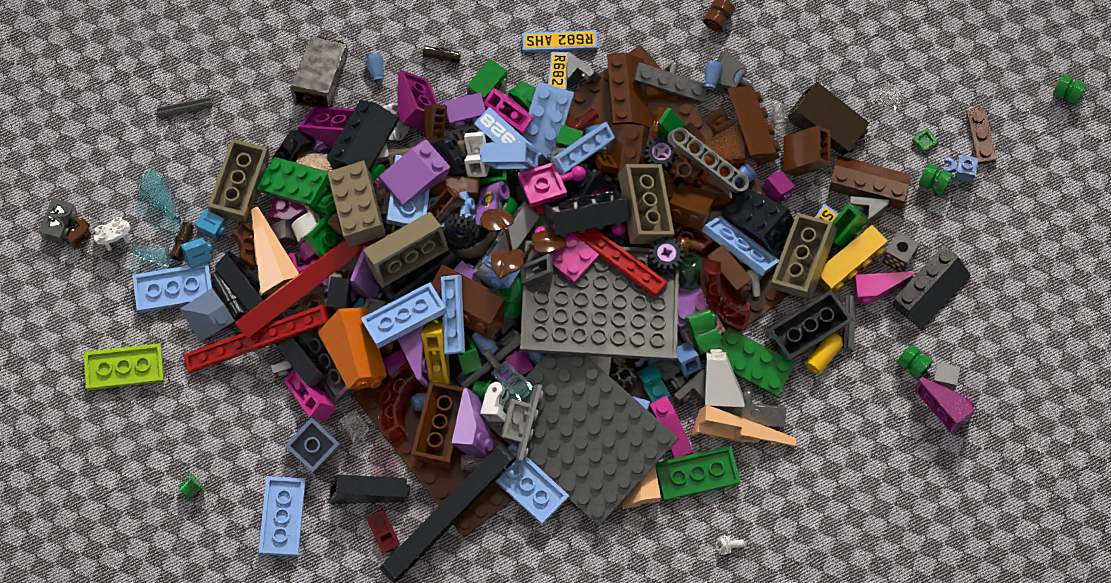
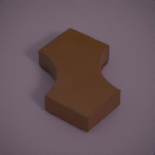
[231,220,257,270]

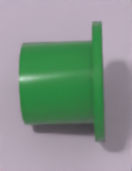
[472,379,495,399]
[178,472,205,499]

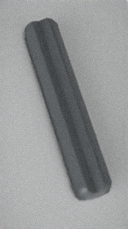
[157,97,212,118]
[843,295,856,351]

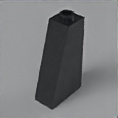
[329,474,410,504]

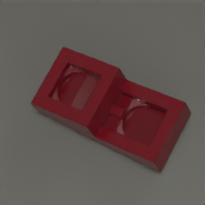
[365,509,400,553]

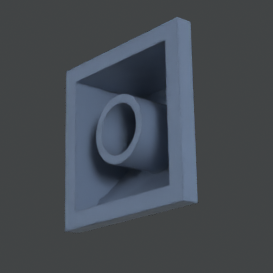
[180,288,235,341]

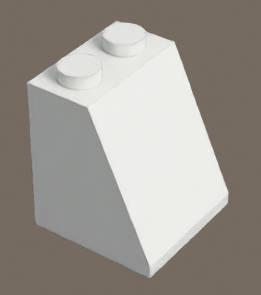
[705,349,745,407]

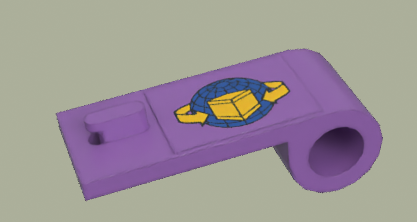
[475,181,510,228]

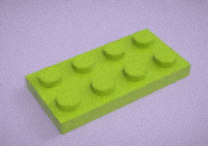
[84,343,164,391]

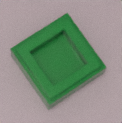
[912,128,939,154]

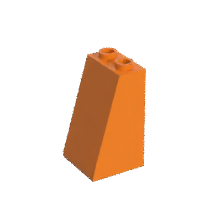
[318,307,387,390]

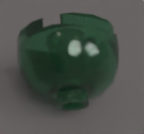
[679,253,709,290]

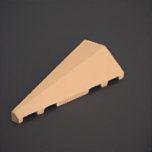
[250,207,299,296]
[691,405,796,447]
[622,466,661,509]

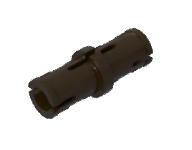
[422,45,461,63]
[169,222,194,261]

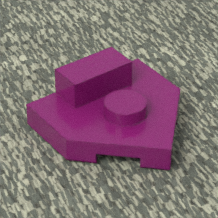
[267,197,307,221]

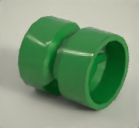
[1052,73,1087,106]
[918,163,953,196]
[896,344,934,380]

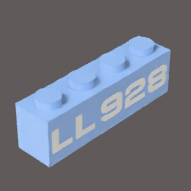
[474,107,546,172]

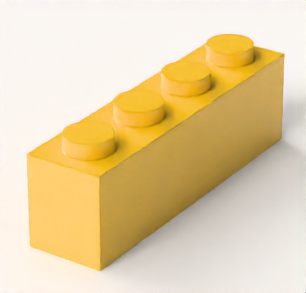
[818,225,888,292]

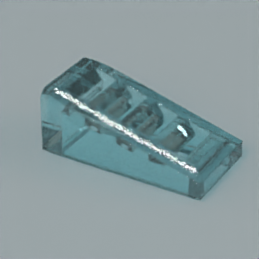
[130,244,171,268]
[491,361,533,401]

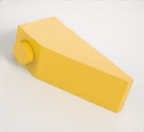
[421,323,450,385]

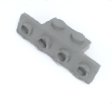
[501,385,543,462]

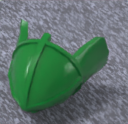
[495,276,523,318]

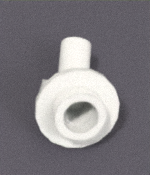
[746,269,761,297]
[716,535,745,555]

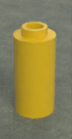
[805,333,843,375]

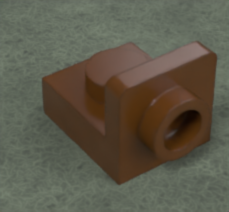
[707,107,735,135]
[588,152,619,174]
[66,216,91,250]

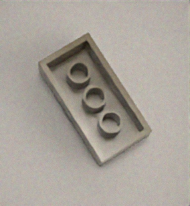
[208,138,270,223]
[327,161,386,247]
[618,164,674,244]
[363,212,449,288]
[771,213,837,300]

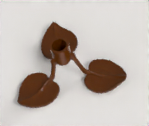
[663,122,732,206]
[481,209,567,279]

